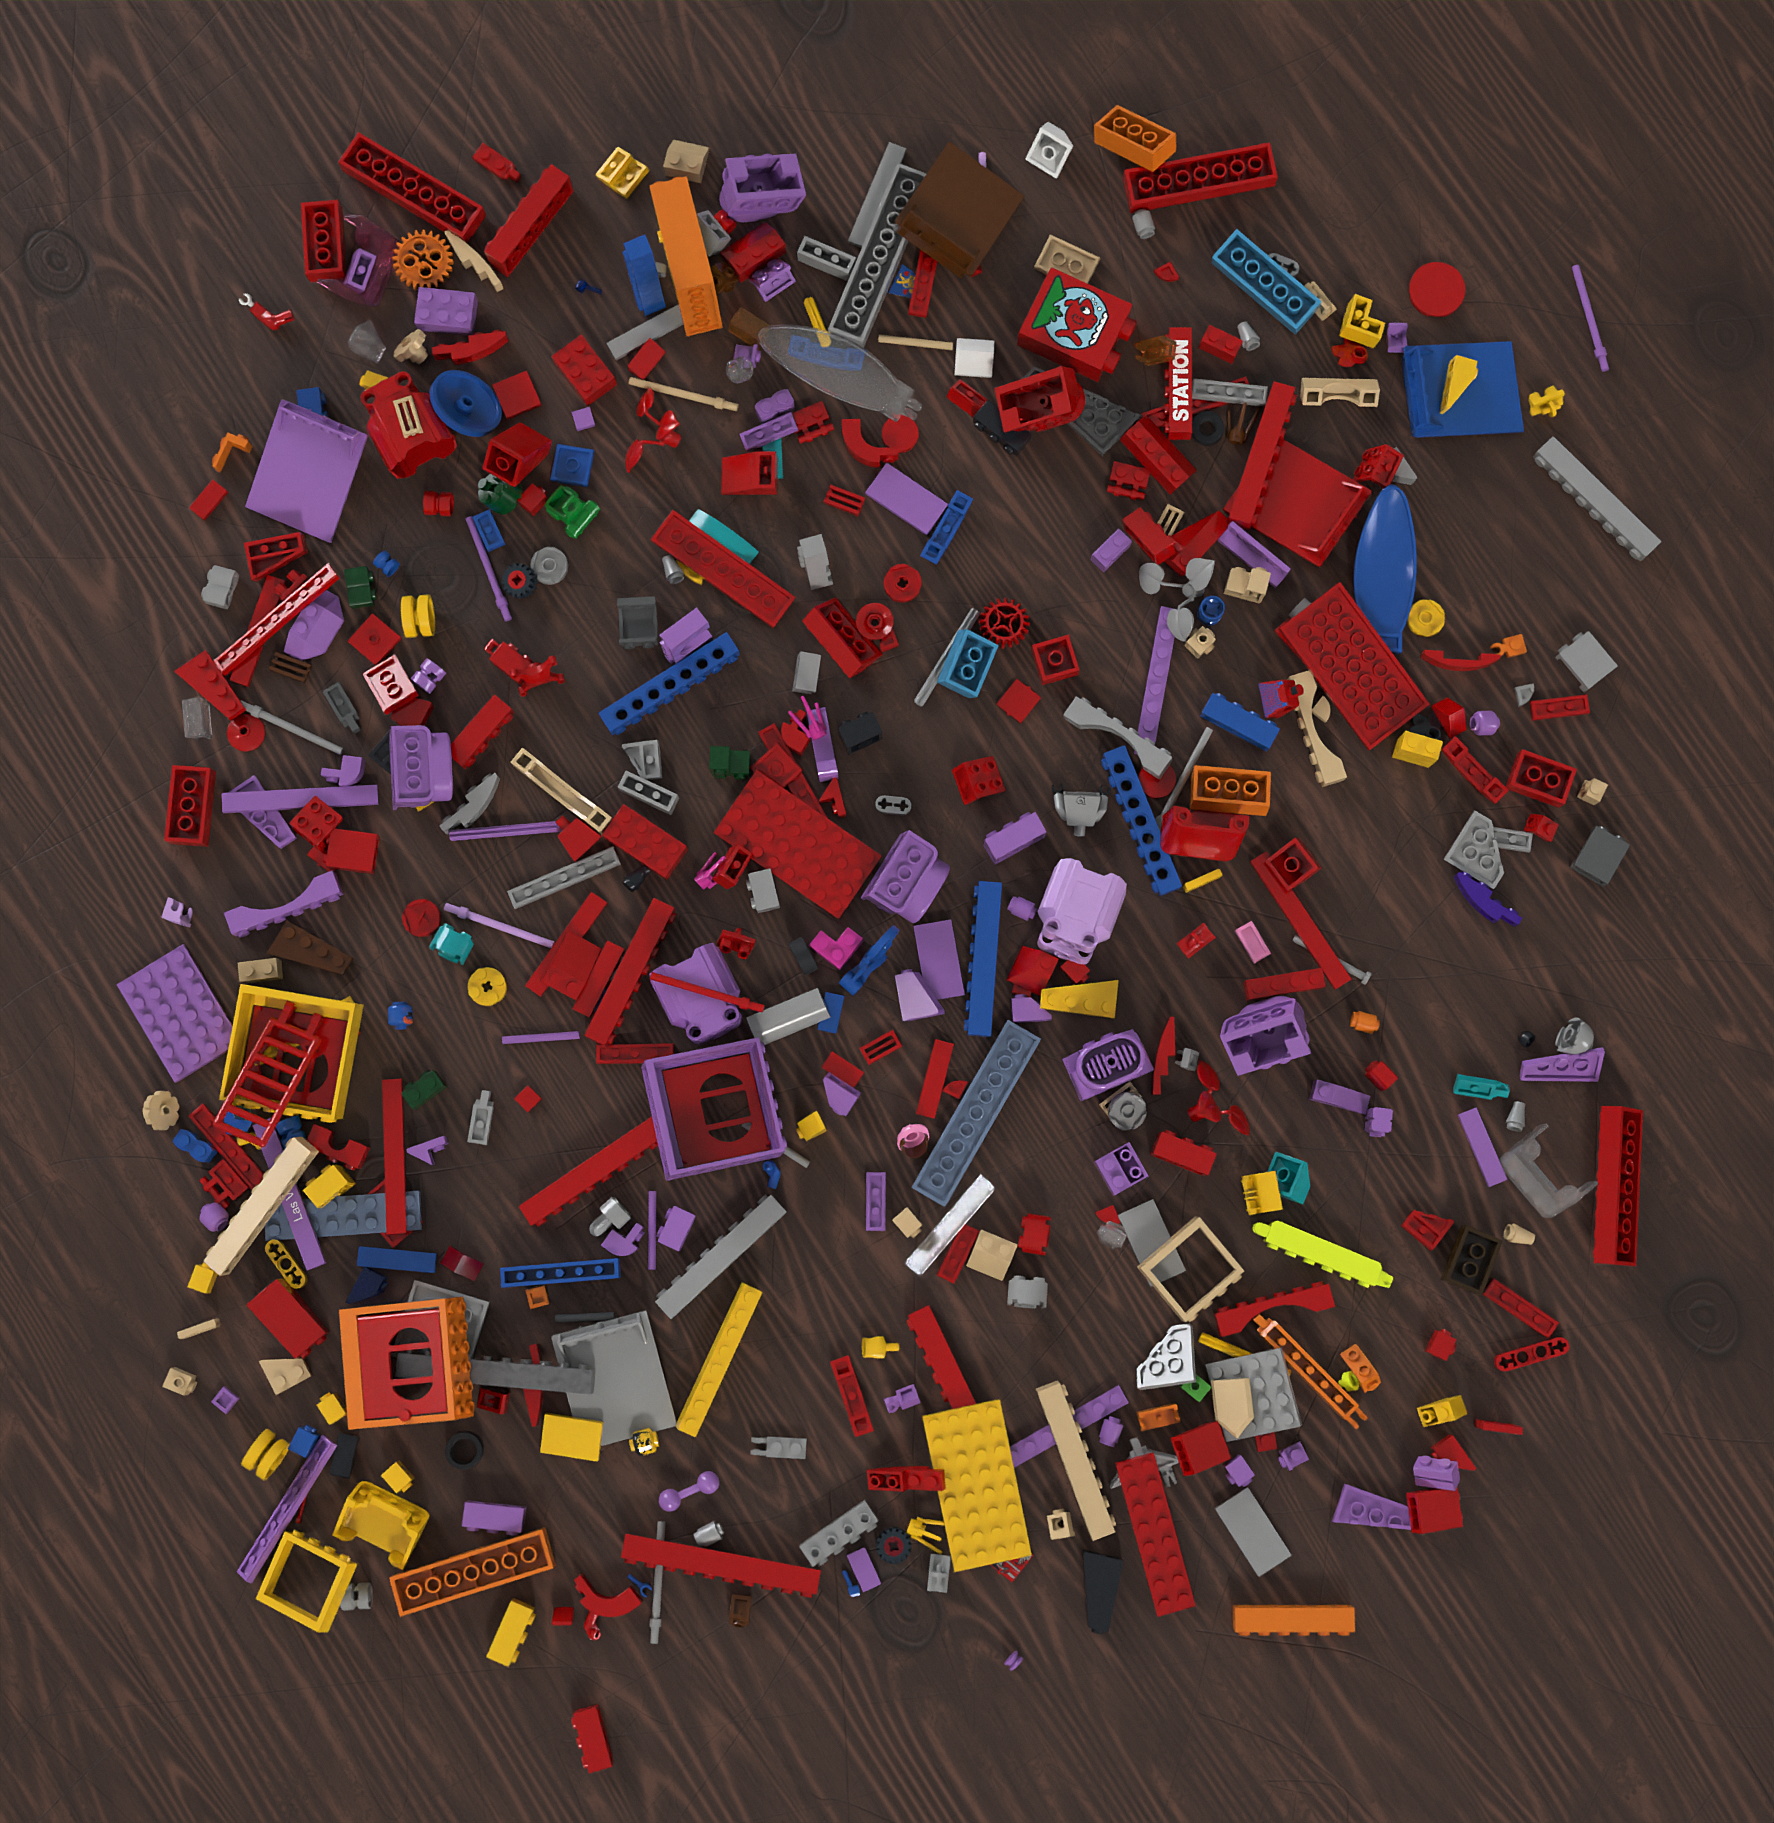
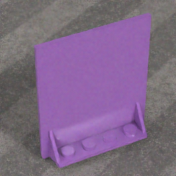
[245,399,368,543]

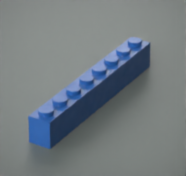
[622,235,666,316]
[964,881,1002,1037]

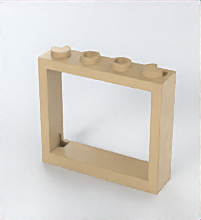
[1137,1216,1244,1322]

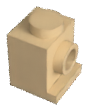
[1577,778,1608,805]
[1047,1509,1075,1540]

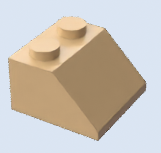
[663,140,709,183]
[966,1230,1017,1281]

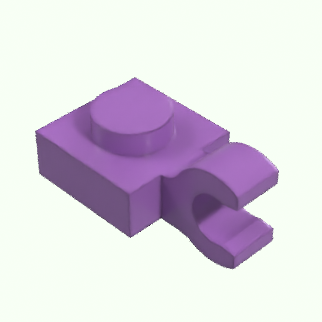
[884,1384,921,1413]

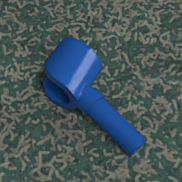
[842,1570,860,1597]
[627,1574,652,1597]

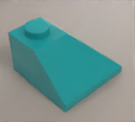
[1267,1152,1310,1204]

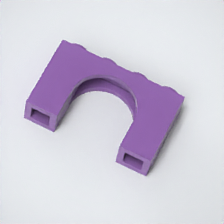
[659,608,713,664]

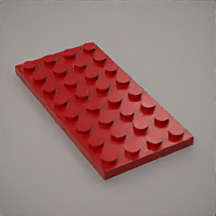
[1278,582,1430,750]
[714,770,882,919]

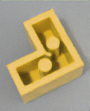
[1339,294,1385,348]
[303,1165,356,1209]

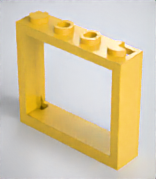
[256,1529,357,1632]

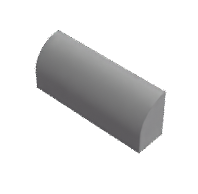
[746,988,830,1045]

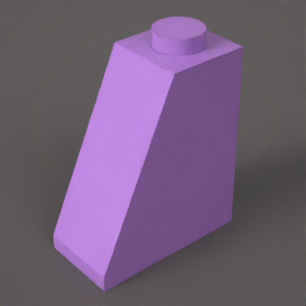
[895,969,945,1021]

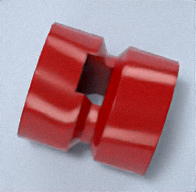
[423,490,454,517]

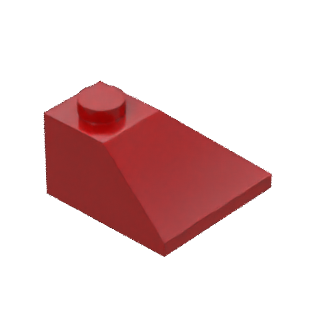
[1006,946,1059,997]

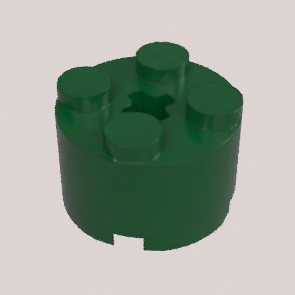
[478,474,522,515]

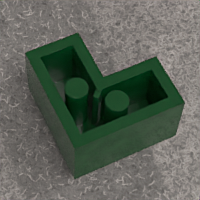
[709,746,751,780]

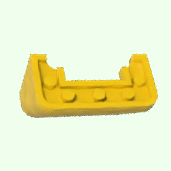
[332,1481,430,1570]

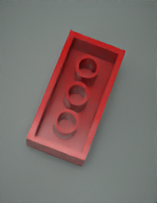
[301,200,347,282]
[164,765,216,847]
[602,804,688,880]

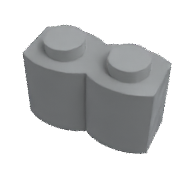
[201,565,239,610]

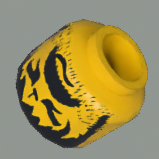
[629,1428,659,1456]

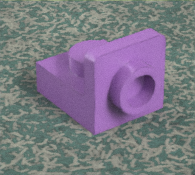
[733,344,761,368]
[1278,1441,1309,1471]

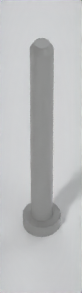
[1293,935,1372,985]

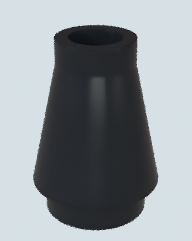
[622,864,650,892]

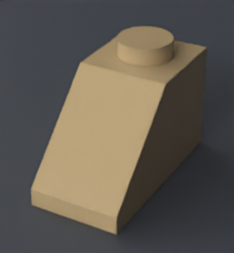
[892,1207,922,1238]

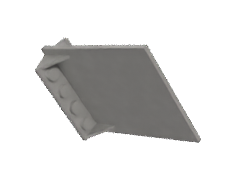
[551,1311,677,1446]

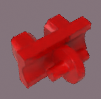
[274,569,308,602]
[1176,923,1216,959]
[716,927,756,959]

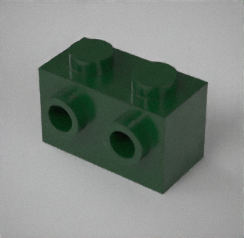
[401,1070,447,1110]

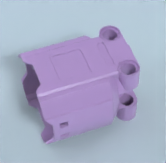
[1037,858,1127,964]

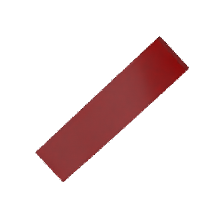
[1151,1017,1175,1095]
[523,1343,543,1427]

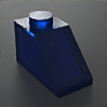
[345,1267,388,1304]

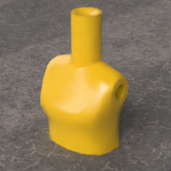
[862,1336,899,1358]

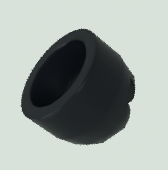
[1518,1031,1536,1048]

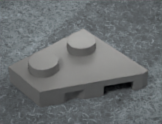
[622,740,662,780]

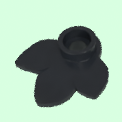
[1409,711,1442,740]

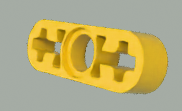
[265,1240,307,1289]

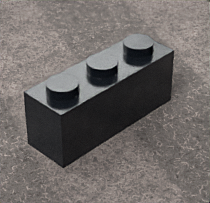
[973,400,1032,457]

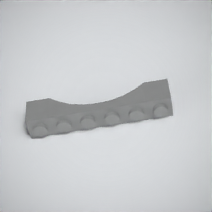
[1063,697,1172,780]

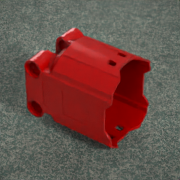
[360,371,457,479]

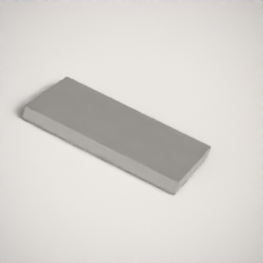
[1118,1199,1186,1287]
[1214,1487,1291,1577]

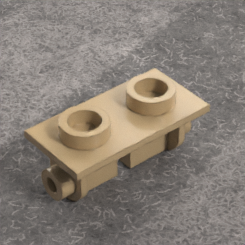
[1304,281,1337,321]

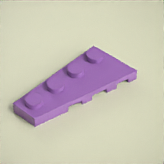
[228,775,297,849]
[1519,1047,1605,1082]
[1332,1484,1411,1530]

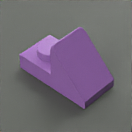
[406,1136,449,1165]

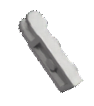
[751,1436,807,1459]

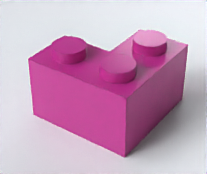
[809,927,863,971]

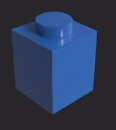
[288,1425,320,1458]

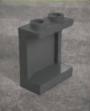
[617,596,658,649]
[1569,826,1630,887]

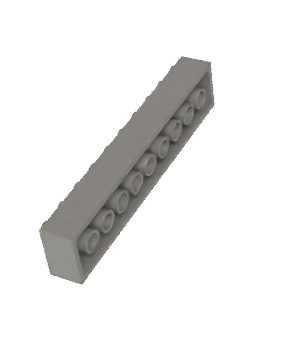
[828,163,926,350]

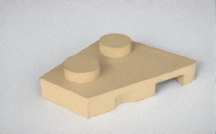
[259,1358,313,1395]

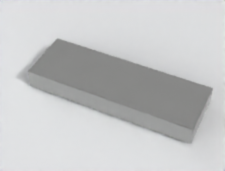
[1493,827,1533,853]

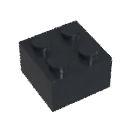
[838,712,883,755]

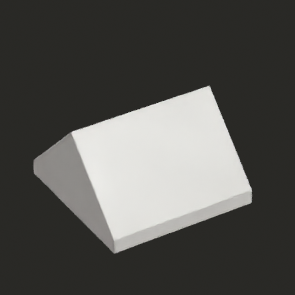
[955,338,994,378]

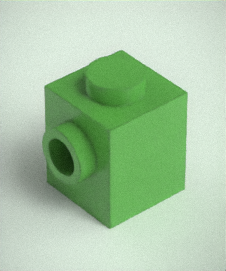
[1179,1375,1211,1403]

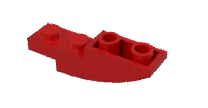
[432,330,508,365]
[867,1466,946,1492]

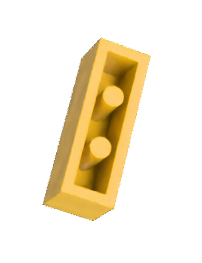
[486,1598,536,1667]

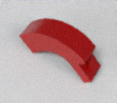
[842,419,899,468]
[574,1573,643,1617]

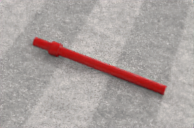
[650,972,765,1013]

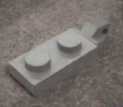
[467,1090,494,1145]

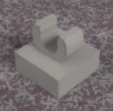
[1175,1048,1199,1071]

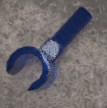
[575,279,602,294]

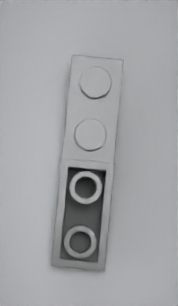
[440,773,500,835]

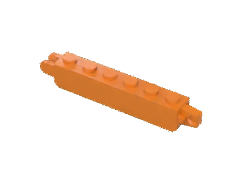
[1252,1314,1368,1430]

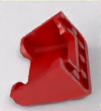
[1160,806,1249,862]

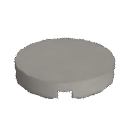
[530,547,569,585]
[1108,1092,1147,1131]

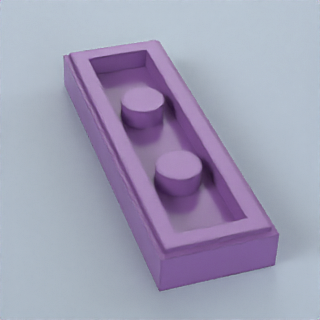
[739,412,798,452]
[866,1172,886,1231]

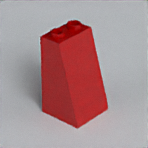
[482,422,552,487]
[246,1278,330,1359]

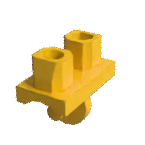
[1528,385,1565,417]

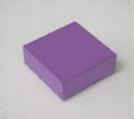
[572,407,595,431]
[211,1386,240,1414]

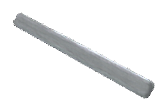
[914,608,980,707]

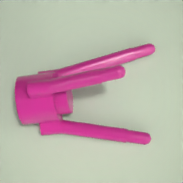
[788,696,827,741]
[694,852,726,890]

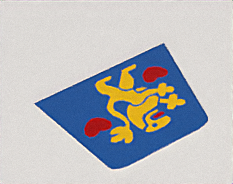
[889,264,916,298]

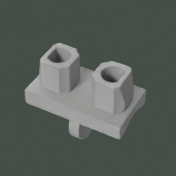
[927,1554,950,1593]

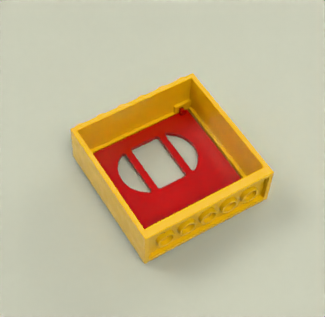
[219,984,364,1123]

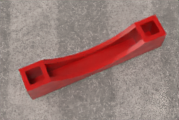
[1213,1281,1335,1337]

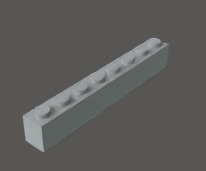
[1533,436,1662,562]
[655,1195,787,1319]

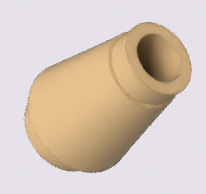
[1504,1224,1535,1245]

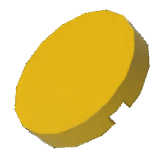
[1407,600,1445,637]

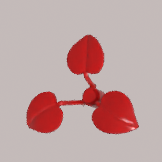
[625,387,681,473]
[1188,1060,1250,1136]

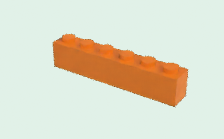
[1232,1605,1355,1636]

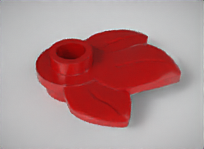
[1331,338,1368,367]

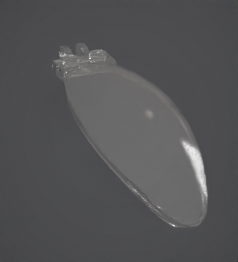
[758,324,922,422]

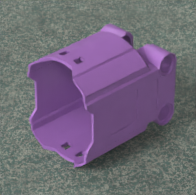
[649,942,742,1045]

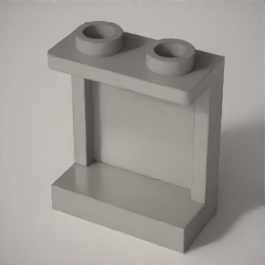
[1555,631,1617,693]

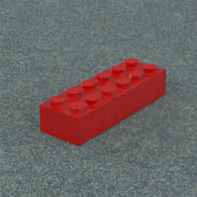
[484,164,574,278]

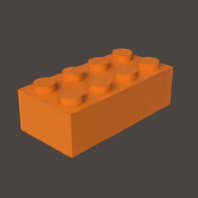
[1094,105,1176,172]
[1190,765,1271,816]

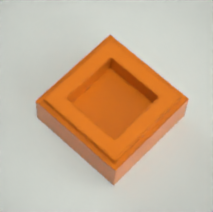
[525,1285,550,1309]

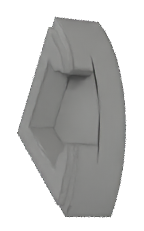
[1514,683,1534,707]

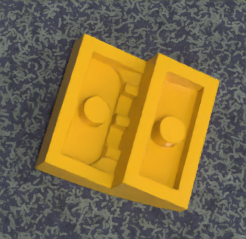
[596,147,649,199]

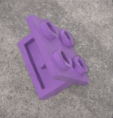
[749,259,796,302]

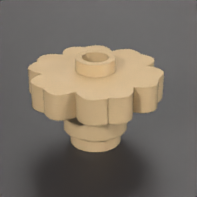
[393,329,428,364]
[143,1091,180,1130]

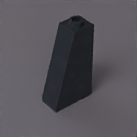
[1082,1550,1123,1634]

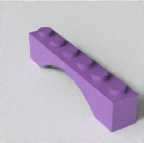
[224,871,344,938]

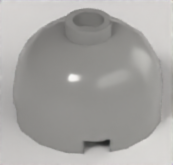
[1555,1018,1594,1054]

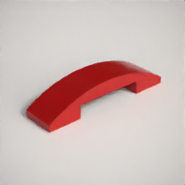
[1421,650,1501,671]
[1441,736,1509,804]
[830,1355,874,1437]

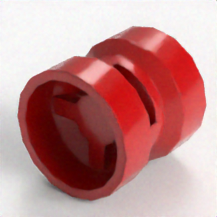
[714,210,737,235]

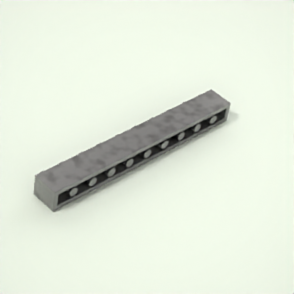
[395,1349,596,1394]

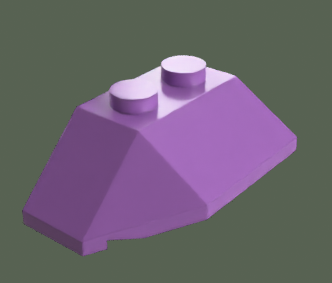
[284,590,344,661]

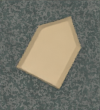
[1211,1378,1254,1439]

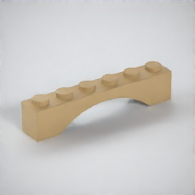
[1287,670,1347,787]
[510,748,612,835]

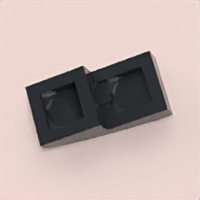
[330,1433,359,1479]

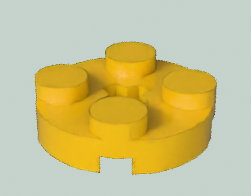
[468,967,507,1006]

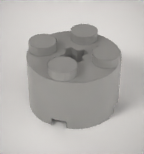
[1007,1276,1048,1308]

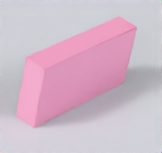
[1235,921,1271,964]

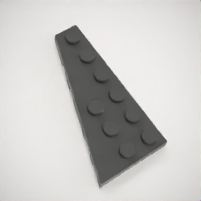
[1022,366,1141,457]

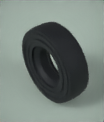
[1192,411,1224,446]

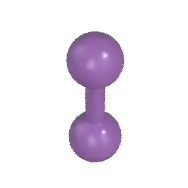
[659,1471,719,1512]

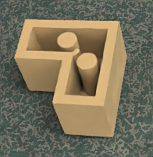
[1224,567,1271,604]

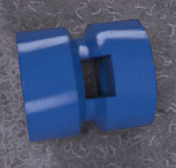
[1197,596,1225,626]
[275,1116,307,1150]

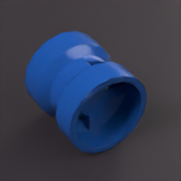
[373,550,400,577]

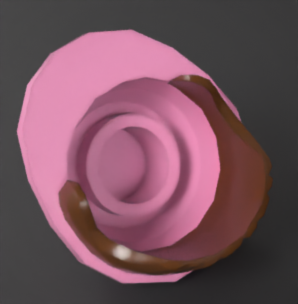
[897,1124,929,1158]

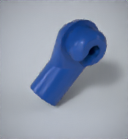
[762,1161,781,1189]

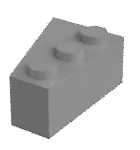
[797,534,833,590]

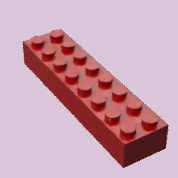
[338,132,486,244]
[1122,142,1278,213]
[1593,1106,1643,1266]

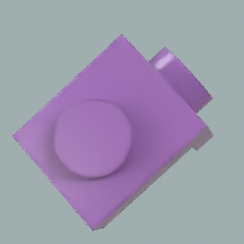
[1386,323,1408,353]

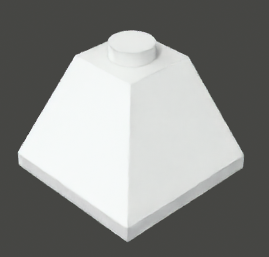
[1025,122,1073,178]

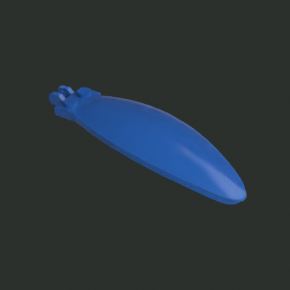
[1353,484,1417,654]

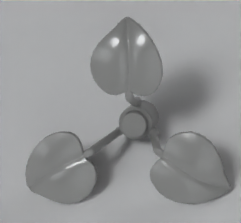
[1139,558,1215,642]

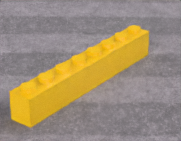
[675,1282,762,1437]

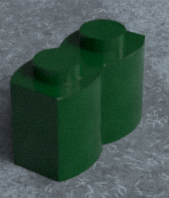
[344,566,377,609]

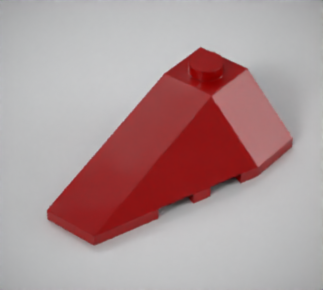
[1164,510,1229,578]

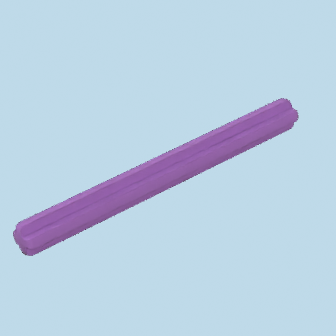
[449,821,562,841]

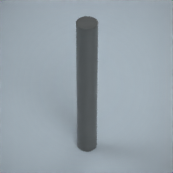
[555,1312,614,1323]

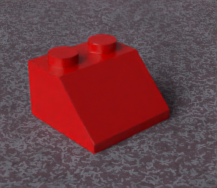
[1265,838,1322,891]

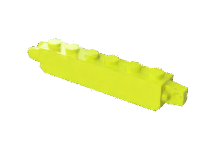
[1252,1221,1393,1288]

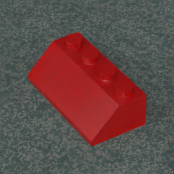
[1120,415,1197,495]
[802,597,883,679]

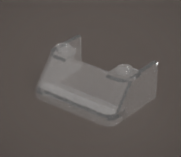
[1500,1123,1598,1218]

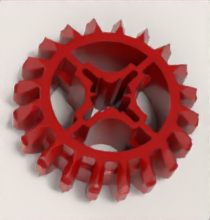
[979,598,1030,649]

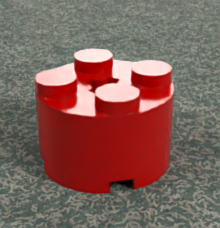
[1018,1213,1051,1256]

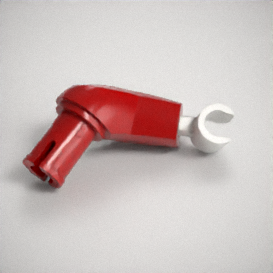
[239,293,295,330]

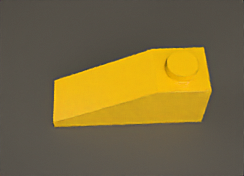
[1439,355,1478,414]
[796,1111,827,1141]

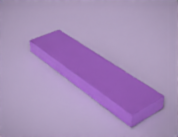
[1457,1108,1507,1187]

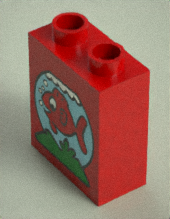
[1017,267,1137,382]

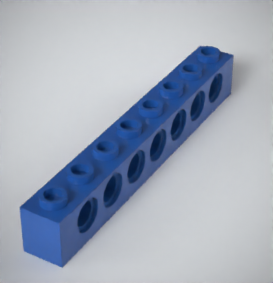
[598,632,740,735]
[1101,745,1182,897]

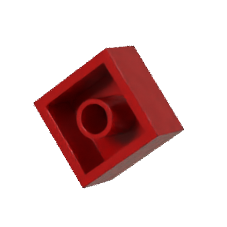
[1031,634,1080,686]

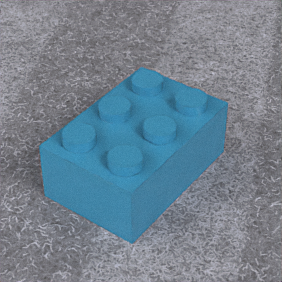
[937,629,999,698]

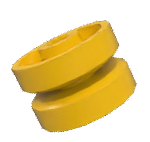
[401,594,435,638]
[241,1429,290,1481]

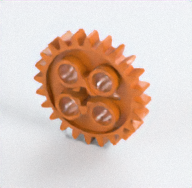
[392,230,454,290]

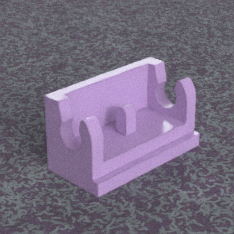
[161,897,193,927]

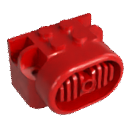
[994,366,1085,433]

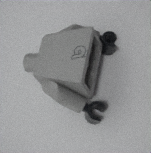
[1052,783,1111,836]

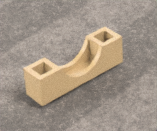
[1300,378,1380,407]

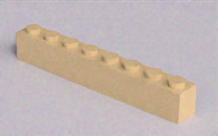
[203,1137,319,1276]
[1036,1380,1116,1541]

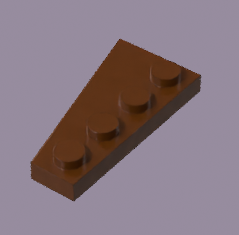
[267,920,353,975]

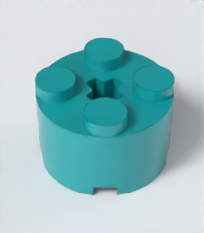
[429,923,474,965]

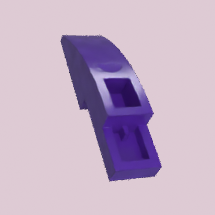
[1454,872,1522,927]

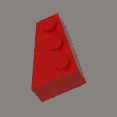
[244,532,308,582]

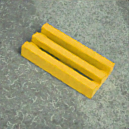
[1183,869,1222,893]

